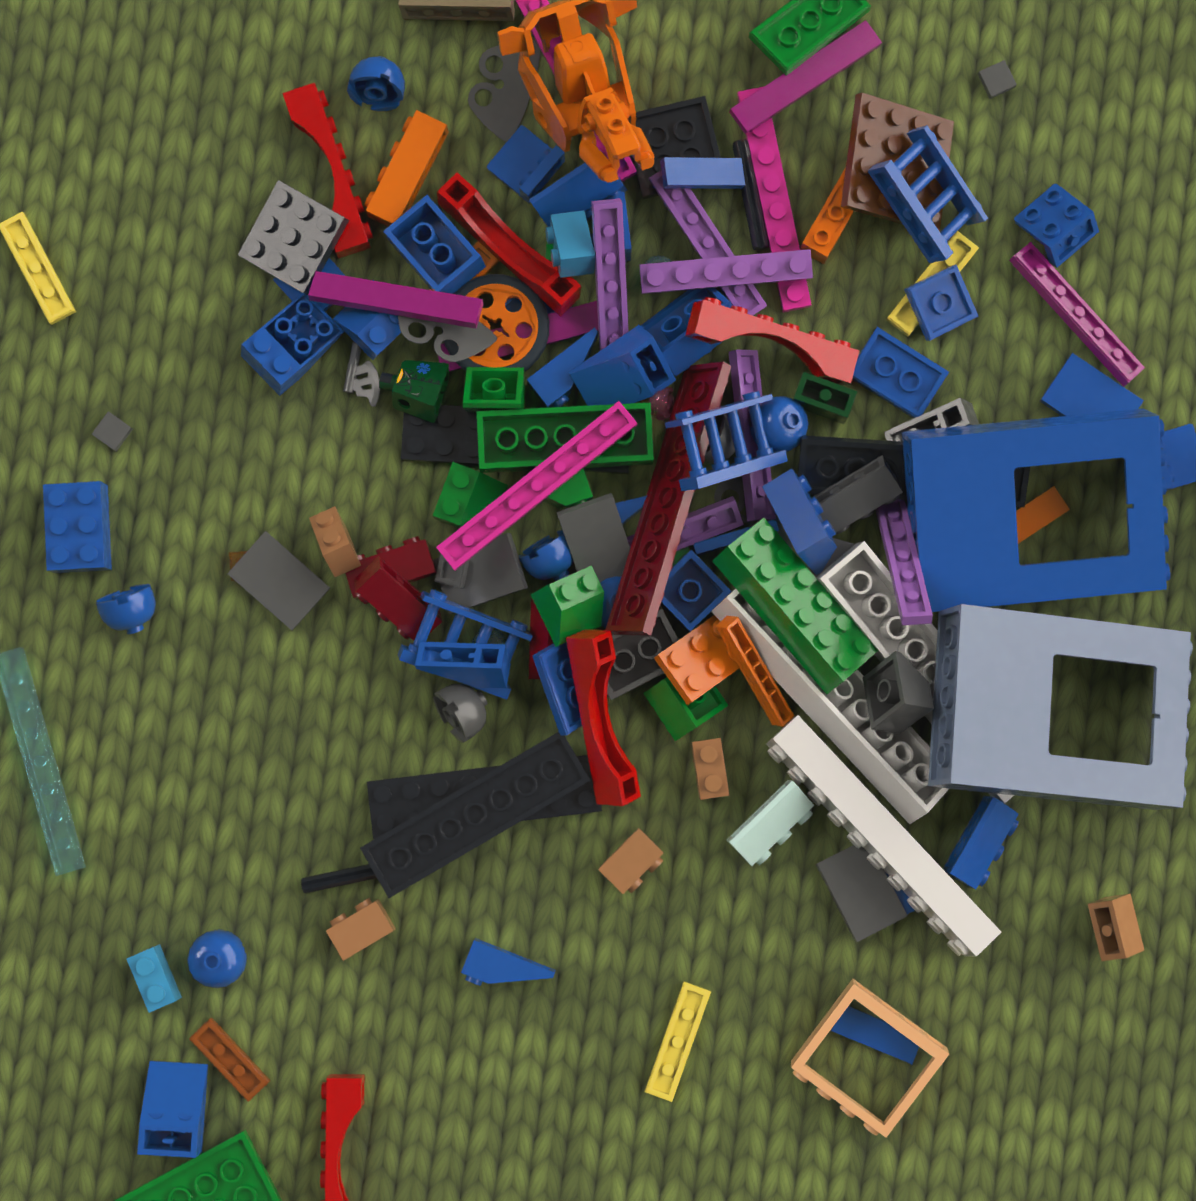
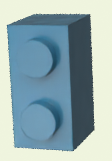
[545,210,595,278]
[127,944,182,1013]

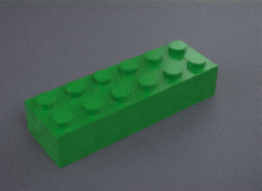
[476,402,654,473]
[713,518,878,695]

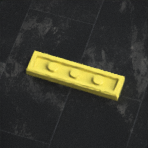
[0,212,76,325]
[886,231,979,337]
[645,981,711,1102]

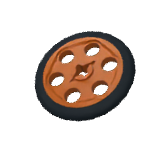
[442,274,549,372]

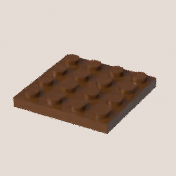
[841,93,954,232]

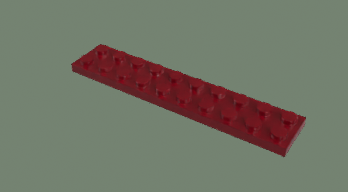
[606,361,731,636]

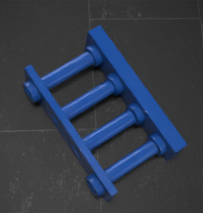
[868,125,988,263]
[665,391,788,491]
[397,589,533,700]

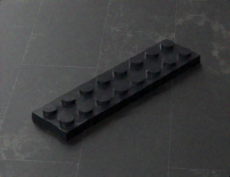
[401,405,629,474]
[797,435,1030,507]
[360,732,590,898]
[367,755,602,839]

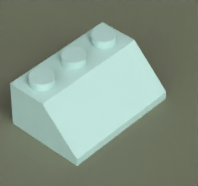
[727,780,814,866]

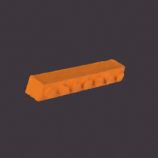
[716,615,795,727]

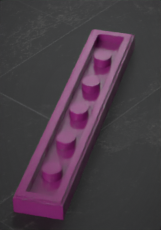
[729,20,882,135]
[1009,242,1145,387]
[308,271,483,329]
[437,301,598,372]

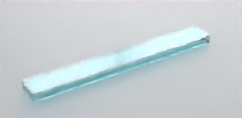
[0,647,86,876]

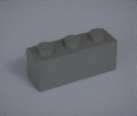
[811,455,903,534]

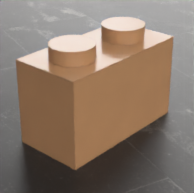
[309,506,361,577]
[691,738,729,800]
[598,828,664,894]
[1088,894,1144,961]
[326,898,396,961]

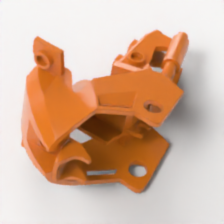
[497,0,654,183]

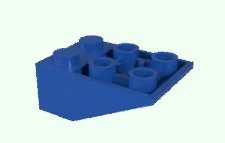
[241,293,344,396]
[568,325,676,406]
[137,1061,208,1158]

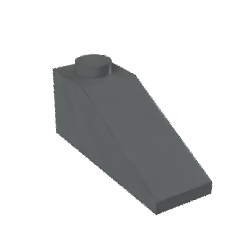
[884,398,979,442]

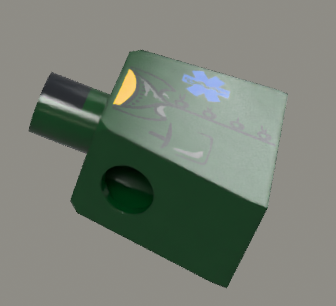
[379,360,450,423]

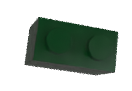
[792,372,858,424]

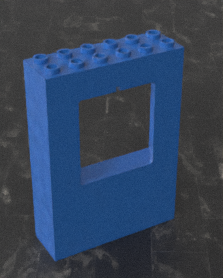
[902,409,1170,612]

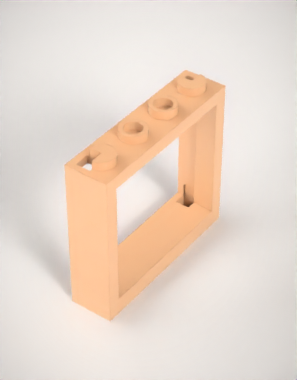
[791,979,949,1138]

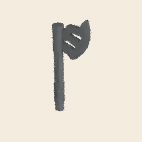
[343,341,380,407]

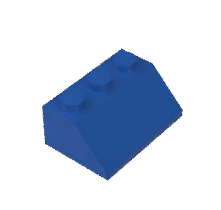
[529,163,628,227]
[641,288,732,377]
[762,469,837,575]
[943,796,1019,890]

